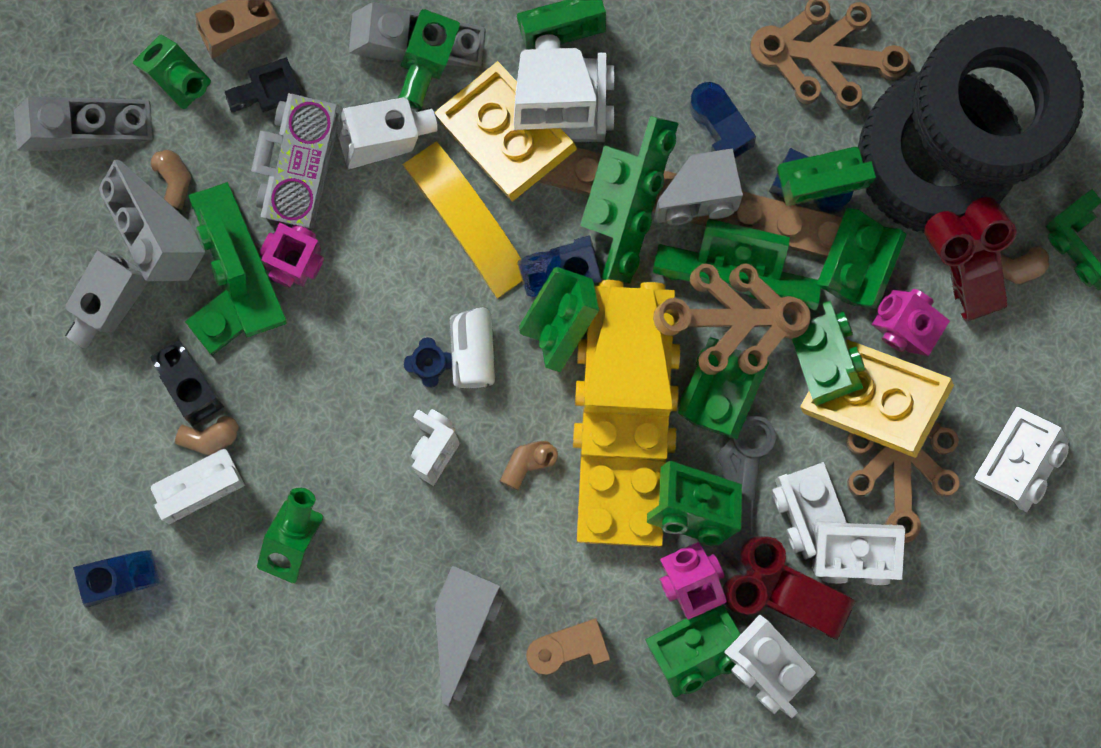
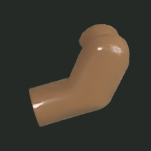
[151,150,191,211]
[1000,247,1049,284]
[175,416,239,455]
[499,441,558,490]

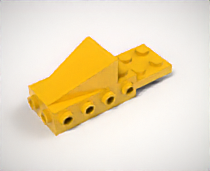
[573,280,680,547]

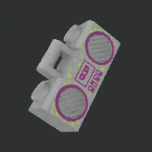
[251,93,342,229]

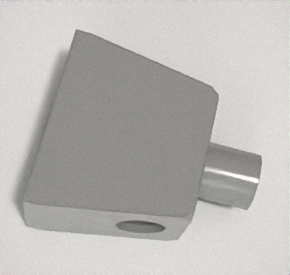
[65,250,149,349]

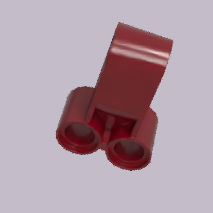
[924,197,1017,322]
[723,536,856,640]

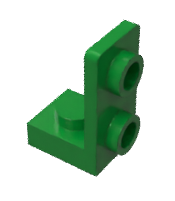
[1046,189,1101,291]

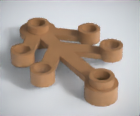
[750,0,911,110]
[653,264,810,375]
[846,421,960,544]

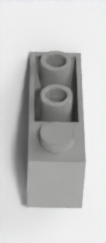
[349,2,485,67]
[14,96,153,151]
[98,160,206,281]
[435,566,505,707]

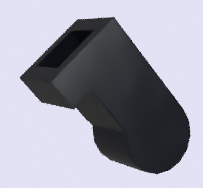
[150,339,224,426]

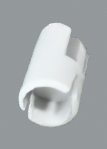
[450,307,495,388]

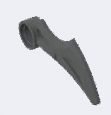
[715,416,776,575]

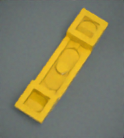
[402,141,531,299]

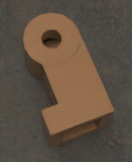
[195,0,280,59]
[526,618,610,675]

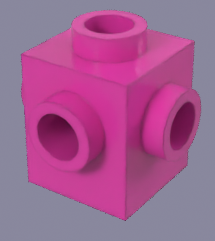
[260,223,324,288]
[871,289,950,356]
[659,542,727,620]

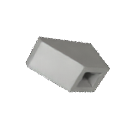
[654,148,743,225]

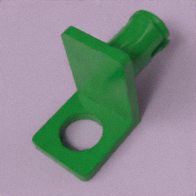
[398,9,460,110]
[133,34,211,109]
[257,487,323,583]

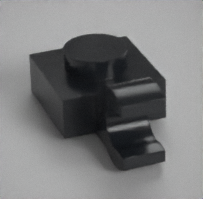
[224,57,301,113]

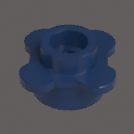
[404,337,452,388]

